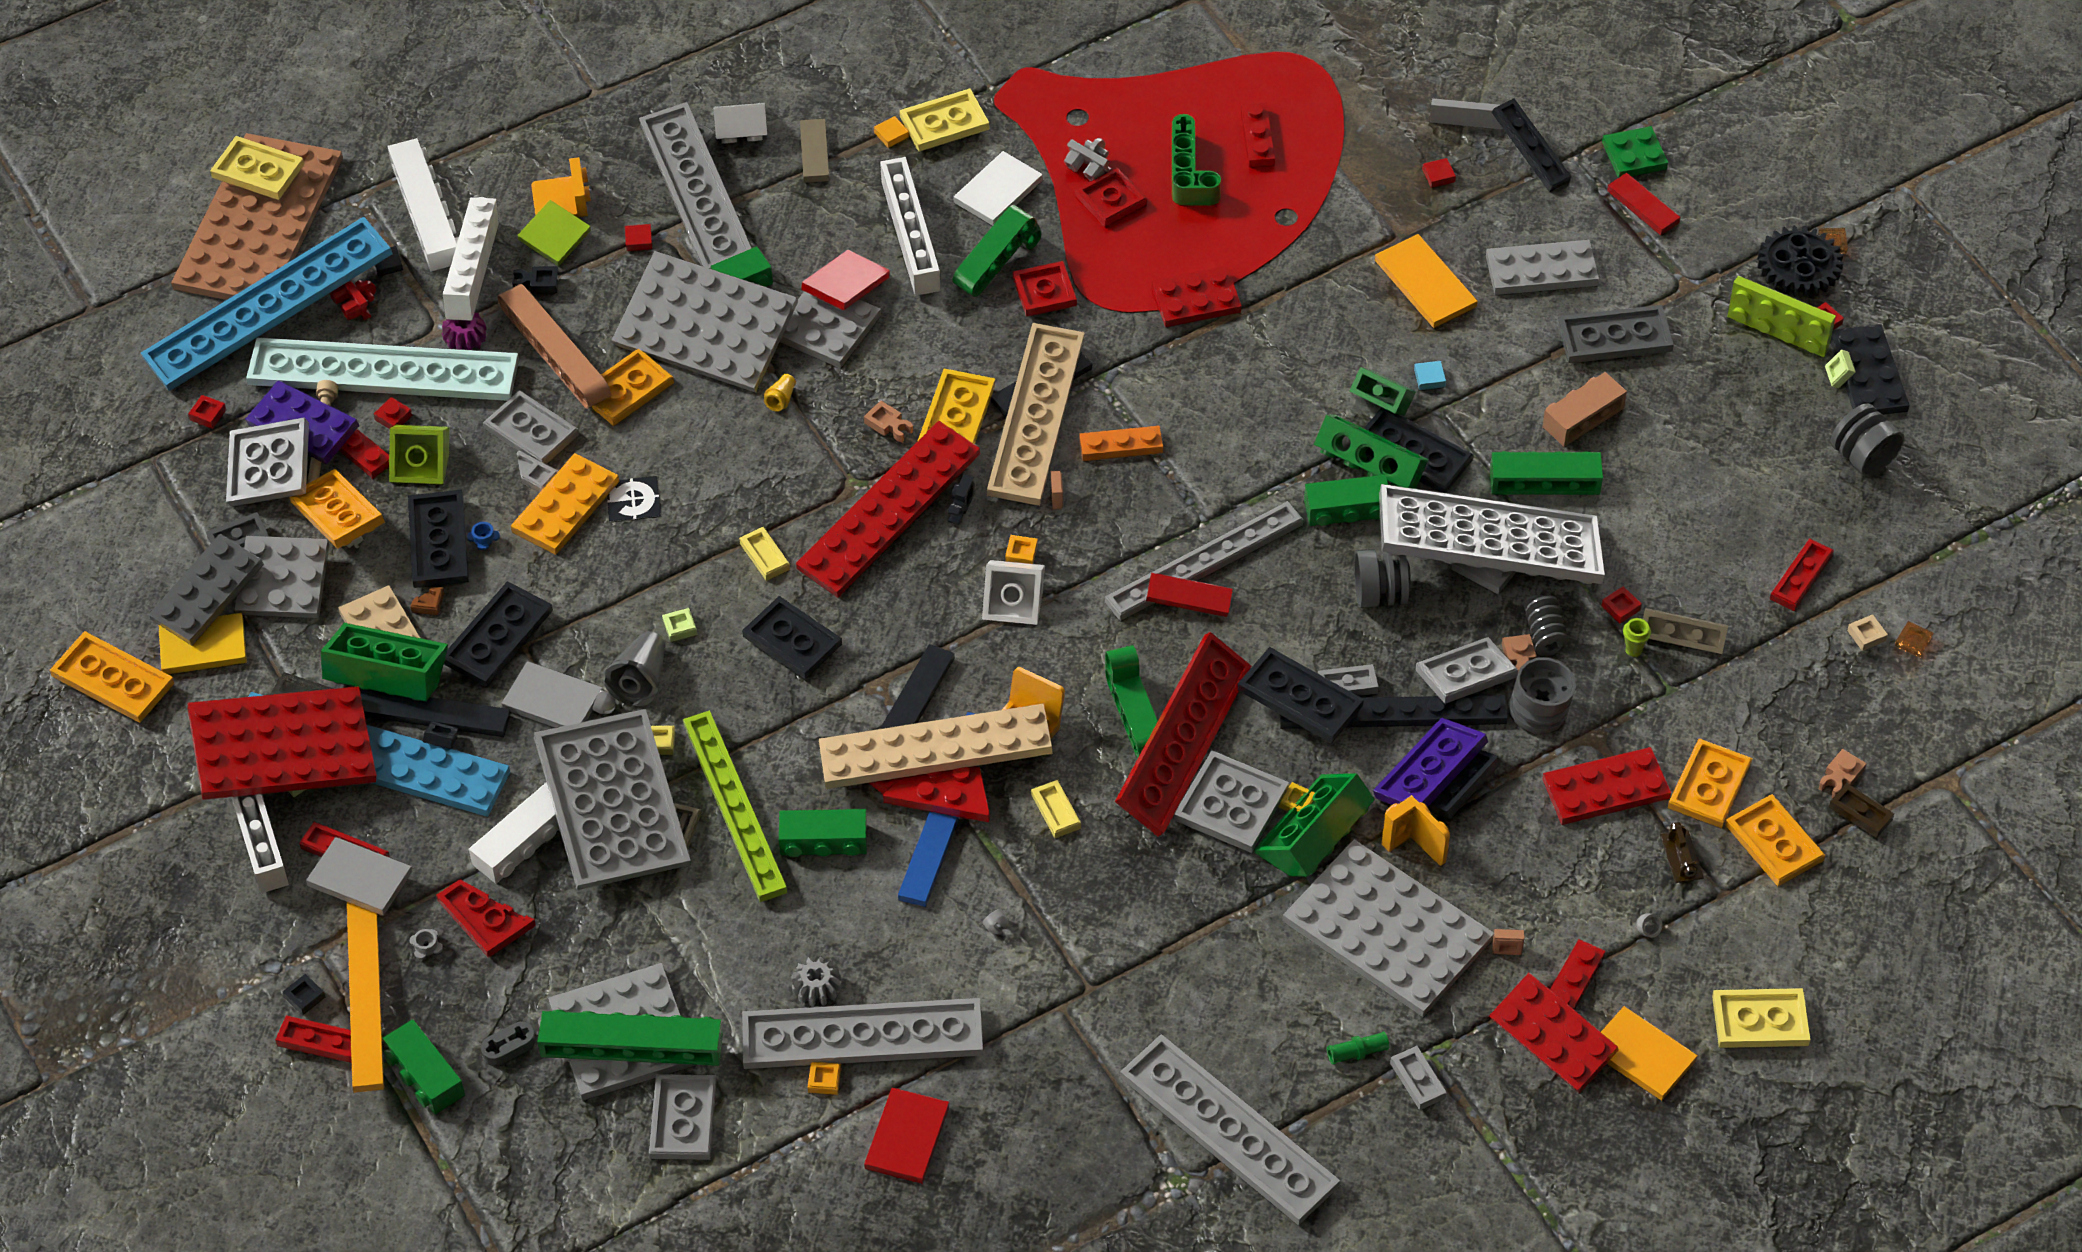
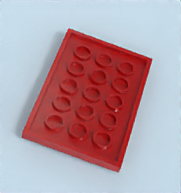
[187,686,376,800]

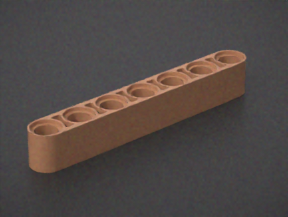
[497,284,611,409]

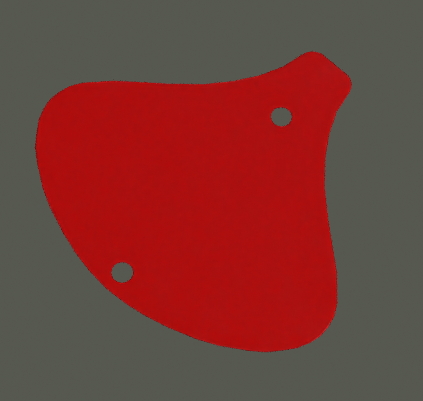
[994,51,1344,312]

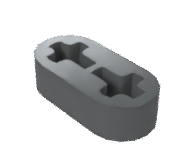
[481,1022,536,1066]

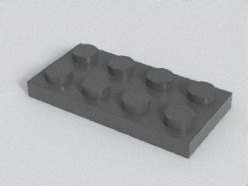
[1558,305,1674,363]
[148,534,264,646]

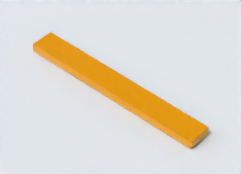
[347,902,384,1093]

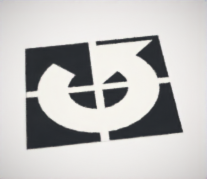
[607,476,661,522]

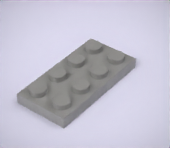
[1486,240,1599,295]

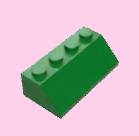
[321,622,448,701]
[1254,773,1375,877]

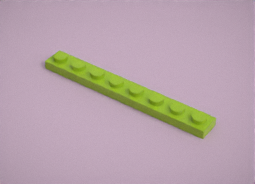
[683,710,787,902]

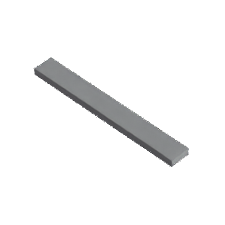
[1105,501,1303,621]

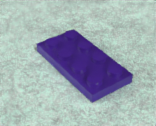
[245,380,360,465]
[1373,718,1488,807]

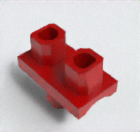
[329,280,376,321]

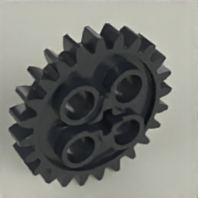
[1757,225,1844,297]

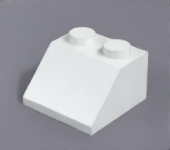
[713,103,767,143]
[982,560,1045,625]

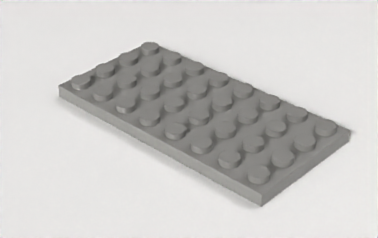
[1379,484,1605,584]

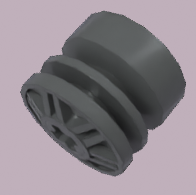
[1830,403,1905,477]
[1354,549,1411,608]
[1509,658,1576,733]

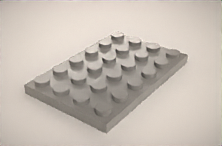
[611,251,798,392]
[534,709,691,890]
[1282,839,1494,1017]

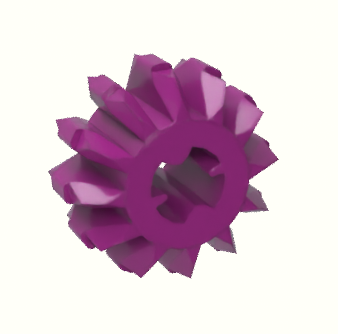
[442,313,487,350]

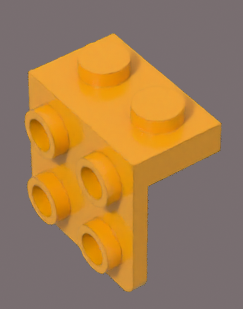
[531,157,591,217]
[1002,667,1065,740]
[1382,795,1450,866]

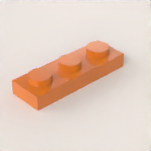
[1079,426,1163,461]

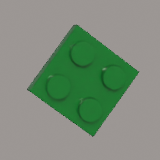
[1602,126,1668,178]

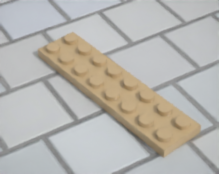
[987,323,1084,506]
[819,704,1053,789]

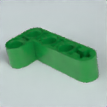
[1172,114,1221,205]
[952,205,1042,297]
[1105,645,1158,759]

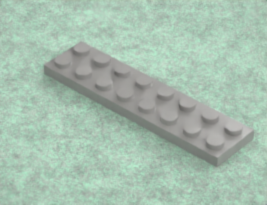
[639,102,751,269]
[742,998,983,1069]
[1120,1034,1340,1225]

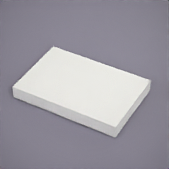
[954,151,1043,226]

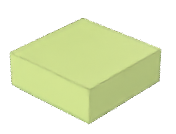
[1825,350,1855,388]
[662,608,697,642]

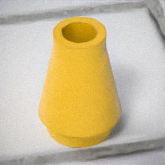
[764,374,796,412]

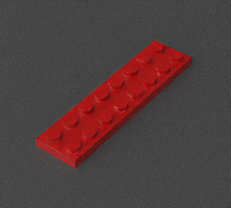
[796,420,980,598]
[1115,632,1252,837]

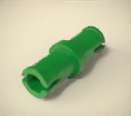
[1327,1031,1390,1065]

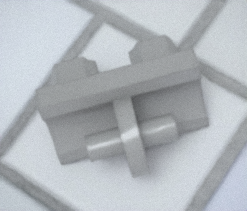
[1064,138,1113,181]

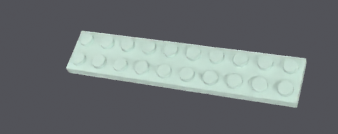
[246,338,519,401]

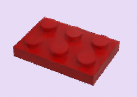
[1151,266,1242,327]

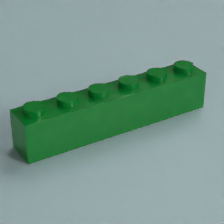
[537,1009,723,1066]

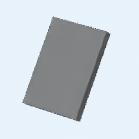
[483,390,579,464]
[1416,637,1518,704]
[501,661,603,728]
[306,837,412,916]
[649,1074,717,1160]

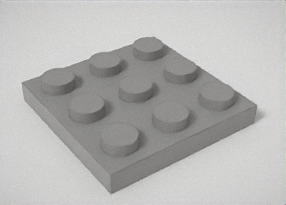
[780,291,881,369]
[226,417,309,507]
[235,536,330,618]
[1174,751,1289,853]

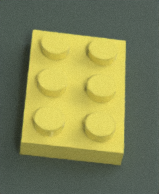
[900,89,989,151]
[210,136,304,200]
[1712,988,1810,1048]

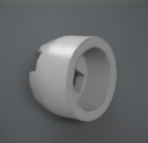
[592,690,616,715]
[983,909,1008,935]
[1636,913,1662,938]

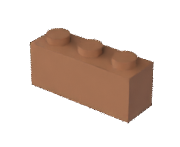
[1543,372,1627,447]

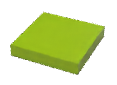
[517,200,591,266]

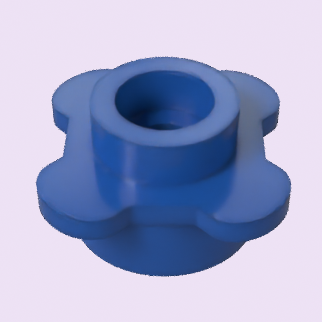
[467,522,500,550]

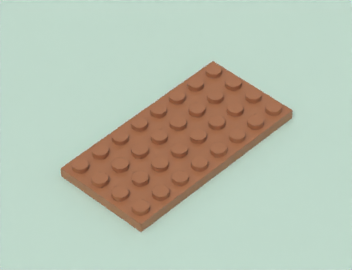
[171,133,343,300]

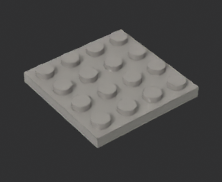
[548,963,695,1101]

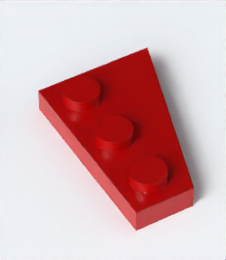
[436,879,536,958]

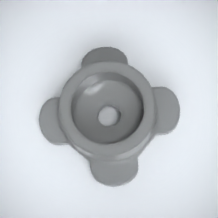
[410,929,443,959]

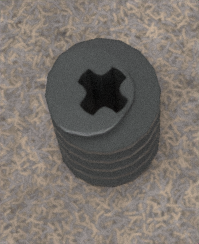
[1523,595,1569,657]

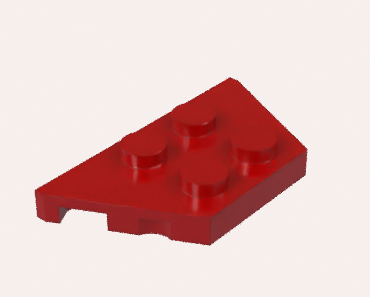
[883,766,990,822]

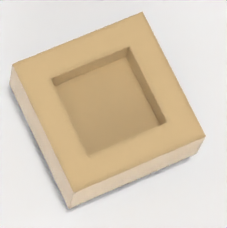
[1847,614,1888,651]

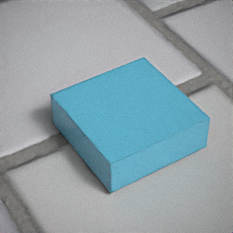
[1414,361,1446,390]

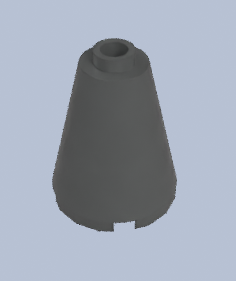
[604,631,666,707]

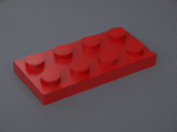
[1542,747,1671,825]
[1489,972,1619,1094]

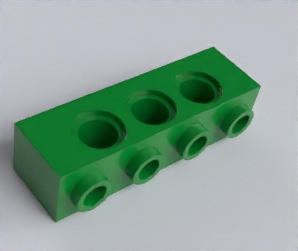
[1313,414,1429,489]

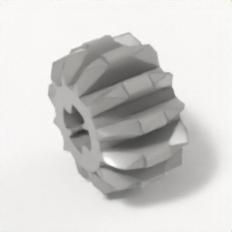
[791,956,842,1007]

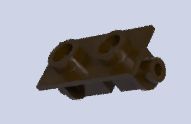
[1660,822,1704,884]

